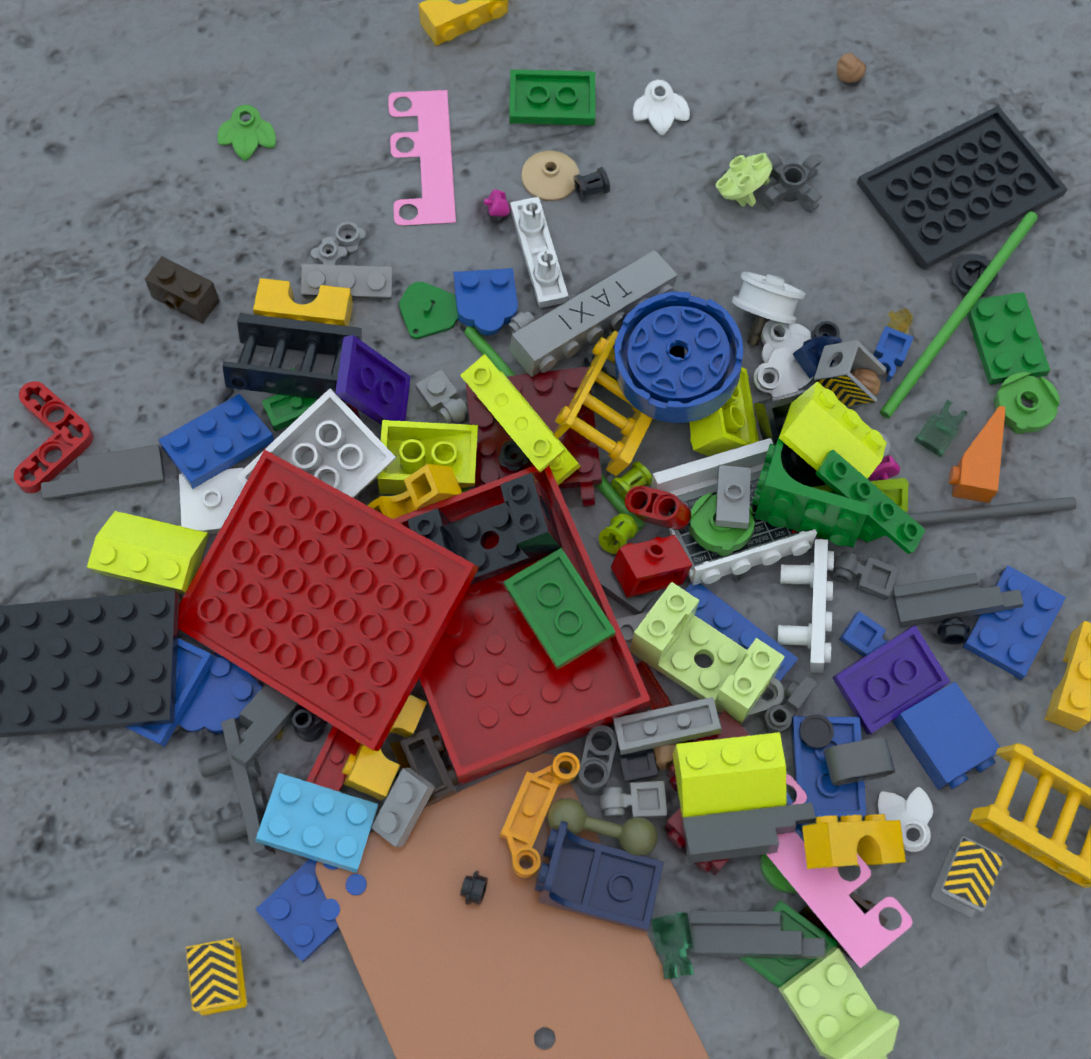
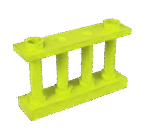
[460,354,581,485]

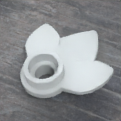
[633,80,690,136]
[761,320,811,363]
[753,346,814,398]
[878,787,933,852]

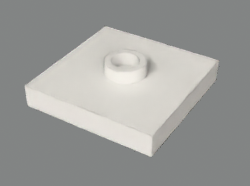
[179,468,244,534]

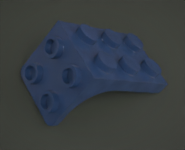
[534,821,664,932]

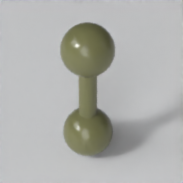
[548,798,658,856]

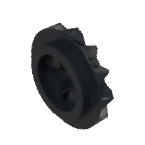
[949,254,998,297]

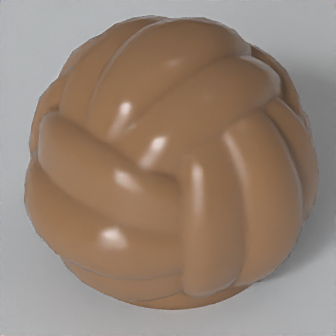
[836,52,867,83]
[851,368,880,396]

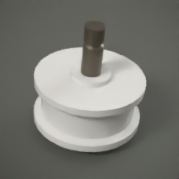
[732,272,806,346]

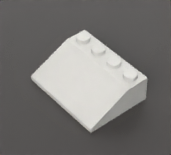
[236,388,396,498]

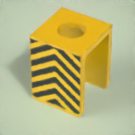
[186,938,247,1016]

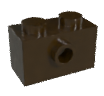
[145,256,219,323]

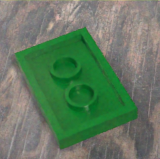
[509,69,596,125]
[967,292,1050,385]
[503,548,616,670]

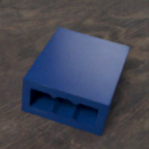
[893,682,1001,791]

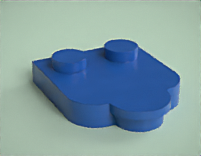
[453,268,518,336]
[179,652,263,734]

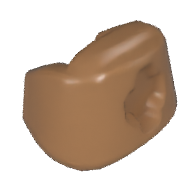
[652,743,676,771]

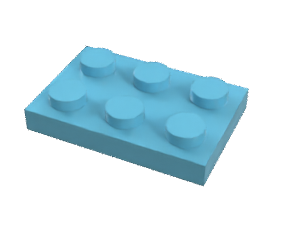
[255,773,378,873]

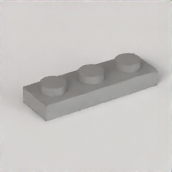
[301,264,393,299]
[613,697,722,755]

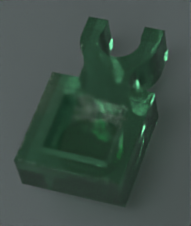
[914,400,968,457]
[652,912,694,980]

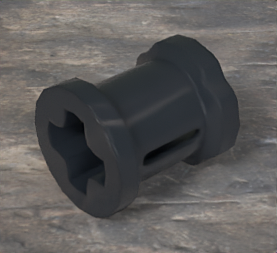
[574,167,610,201]

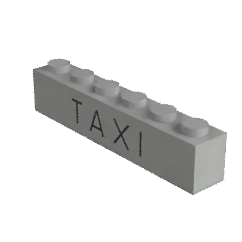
[509,250,677,377]

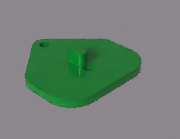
[399,282,458,339]

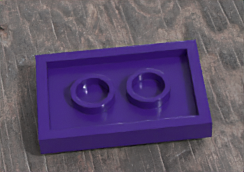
[335,335,411,425]
[832,625,951,734]

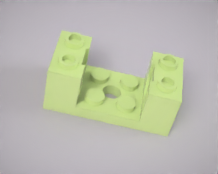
[630,582,785,725]

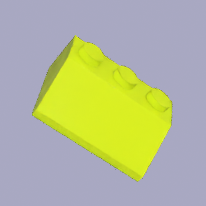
[689,367,759,456]
[779,382,887,479]
[87,511,209,594]
[672,732,787,819]

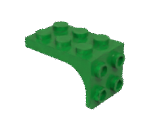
[752,435,870,548]

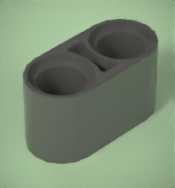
[577,725,617,795]
[823,737,895,786]

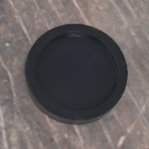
[799,714,834,749]

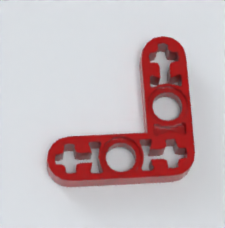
[13,381,94,494]

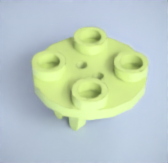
[716,153,772,207]

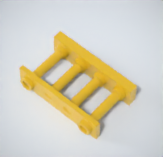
[553,330,653,476]
[969,743,1091,888]

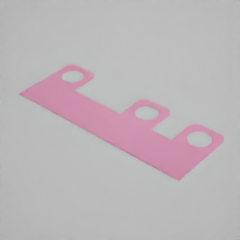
[388,90,456,225]
[766,774,912,969]

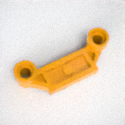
[500,752,580,878]

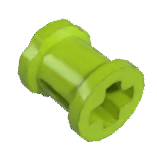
[611,461,652,500]
[598,513,638,554]

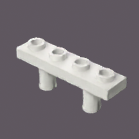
[510,197,569,308]
[778,539,834,673]

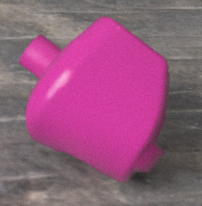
[483,189,510,217]
[868,455,900,481]

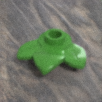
[218,105,276,161]

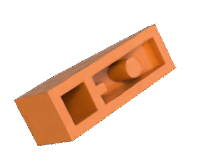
[948,406,1006,503]

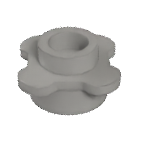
[332,222,366,253]
[311,237,347,265]

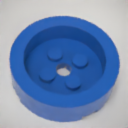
[615,292,743,423]

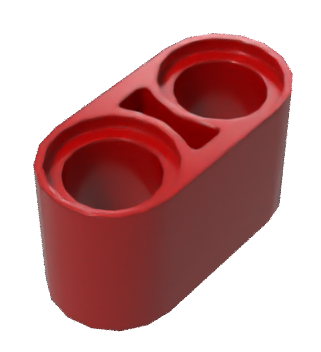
[624,486,691,530]

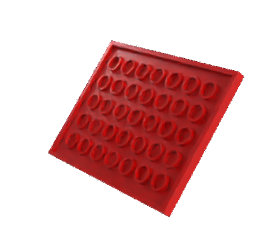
[178,449,479,752]

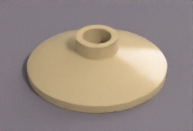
[521,151,579,201]

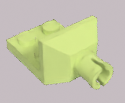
[778,947,899,1059]

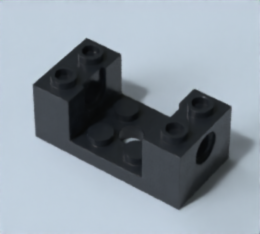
[408,473,564,586]

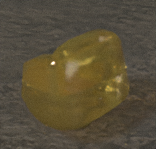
[887,308,913,334]

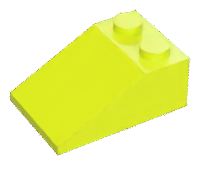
[377,420,478,495]

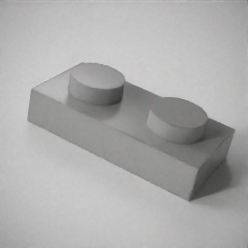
[371,768,435,847]

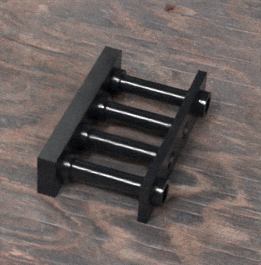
[222,313,362,403]

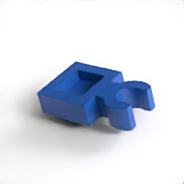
[873,326,914,382]
[839,611,889,657]

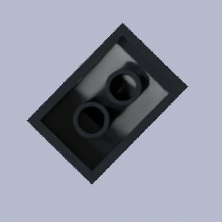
[754,388,826,487]

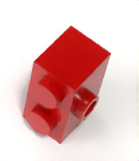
[611,535,693,598]

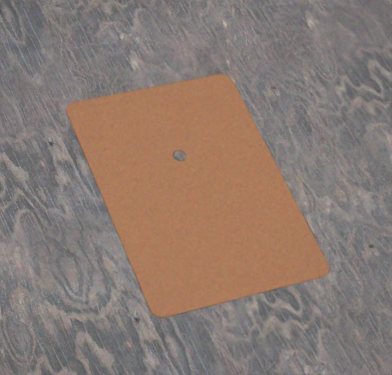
[315,754,710,1059]

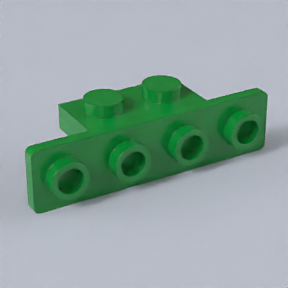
[816,450,925,554]

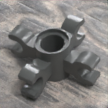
[761,152,822,213]

